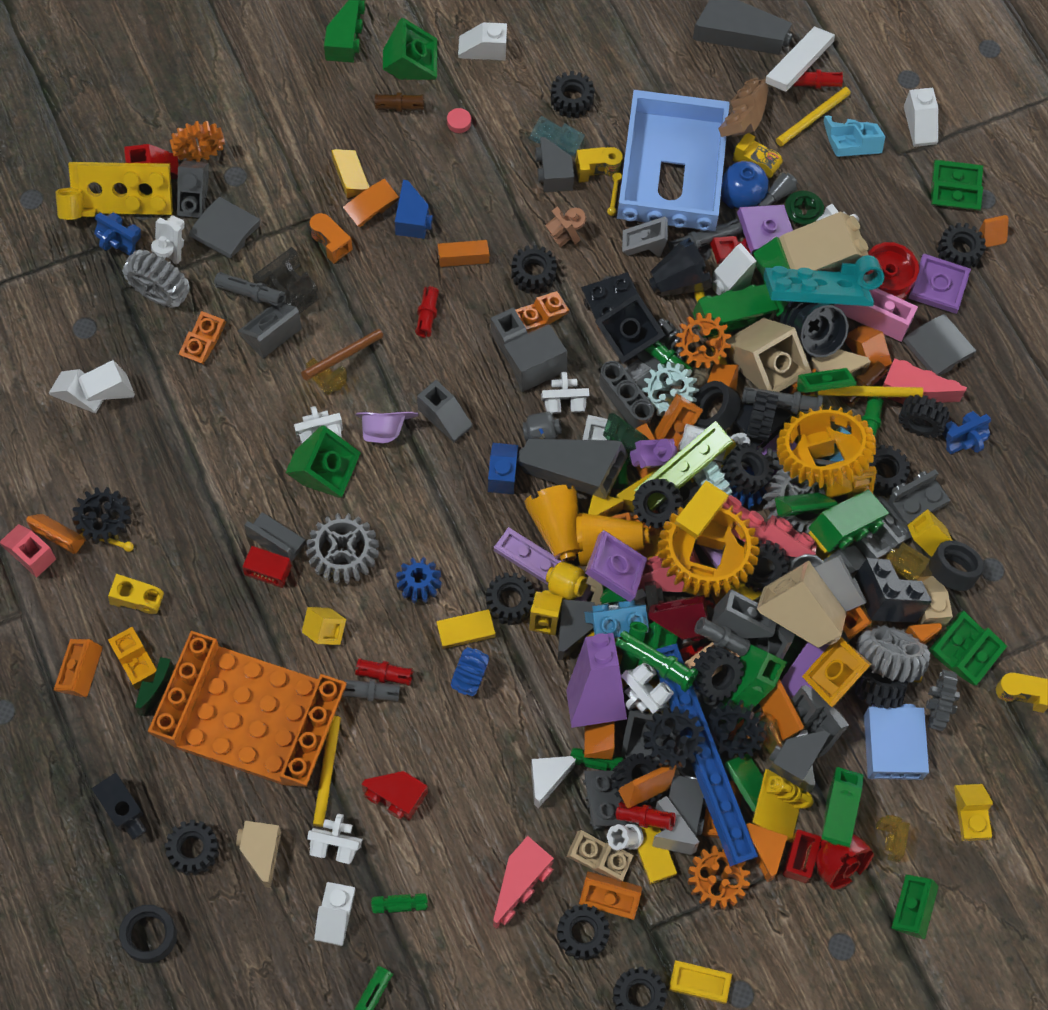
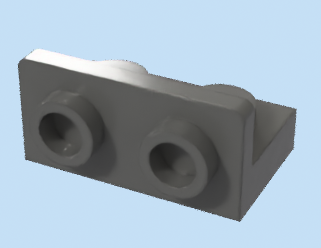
[887,469,950,526]

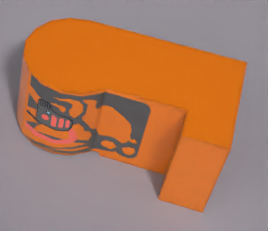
[310,213,353,264]

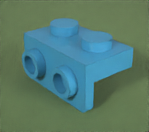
[584,600,649,638]

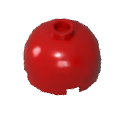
[816,834,874,890]

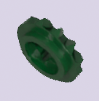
[785,191,824,226]

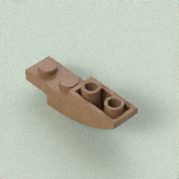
[718,78,768,137]

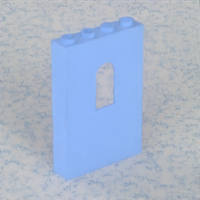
[617,90,730,231]

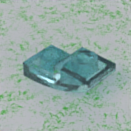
[529,116,585,156]

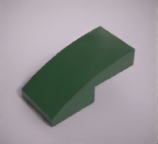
[135,657,175,716]

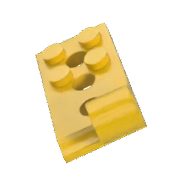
[55,162,173,220]

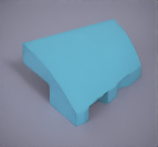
[824,115,885,157]

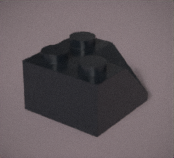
[855,558,932,623]

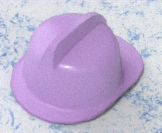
[355,412,419,443]

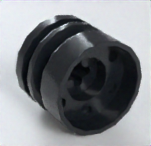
[780,301,849,357]

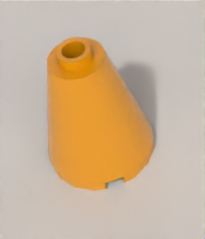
[524,485,580,562]
[576,513,650,567]

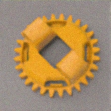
[776,406,876,498]
[658,505,760,598]

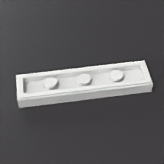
[765,26,835,92]

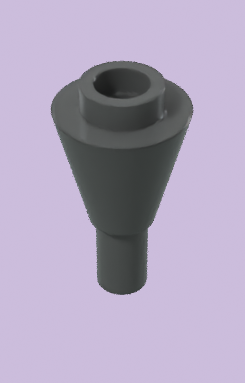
[758,172,797,206]

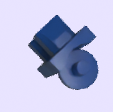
[94,212,141,256]
[942,411,991,454]

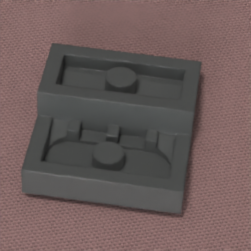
[189,197,261,258]
[903,314,976,376]
[853,496,912,559]
[791,685,849,758]

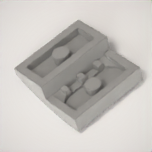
[814,555,866,612]

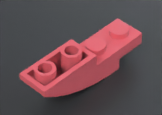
[723,495,817,557]

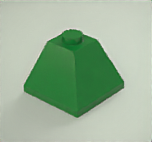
[383,18,437,80]
[285,425,361,498]

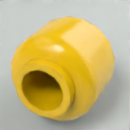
[546,562,588,600]

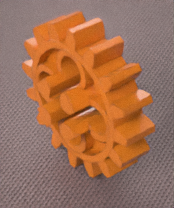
[170,121,225,162]
[675,313,731,368]
[687,846,750,910]

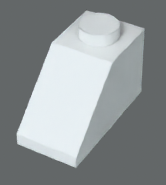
[458,22,507,61]
[904,88,938,147]
[712,243,757,295]

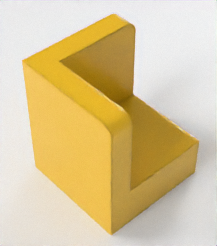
[907,509,953,557]
[302,607,346,645]

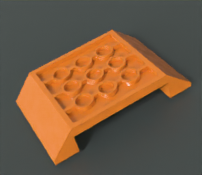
[148,631,347,787]

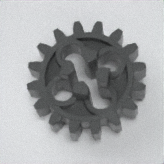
[926,670,960,731]

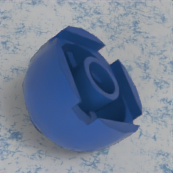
[721,161,769,209]

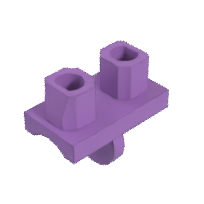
[630,439,678,468]

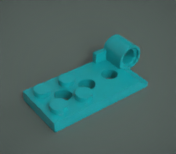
[764,255,884,306]

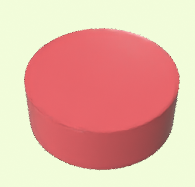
[447,108,471,133]

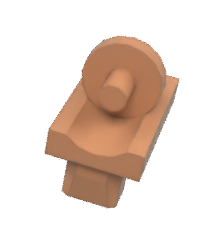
[545,206,586,248]

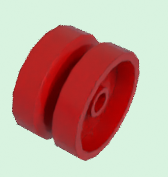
[864,242,919,300]

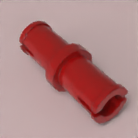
[794,69,843,89]
[415,286,439,338]
[355,658,413,686]
[616,802,676,831]

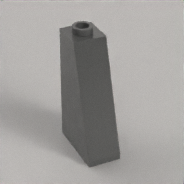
[693,0,793,55]
[517,439,628,499]

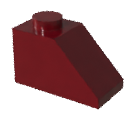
[648,595,710,641]

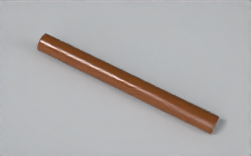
[301,329,383,381]

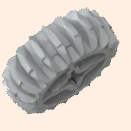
[122,250,190,308]
[762,469,826,534]
[306,513,379,584]
[856,625,930,683]

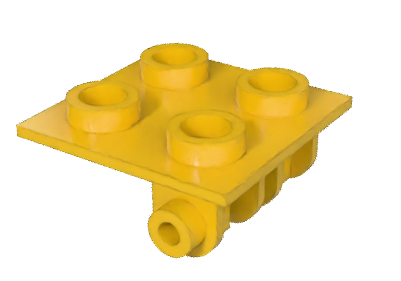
[752,769,814,843]

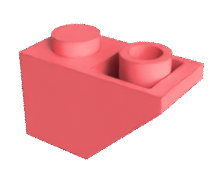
[0,524,56,578]

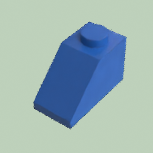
[395,180,433,239]
[488,443,518,494]

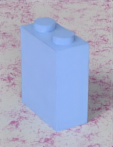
[864,704,929,780]

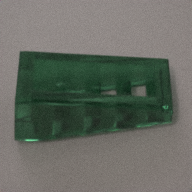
[603,413,649,465]

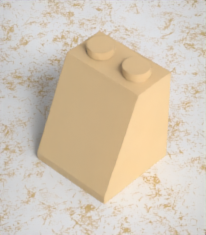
[779,211,868,272]
[725,318,812,392]
[757,561,846,648]

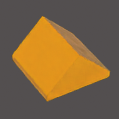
[802,637,872,707]

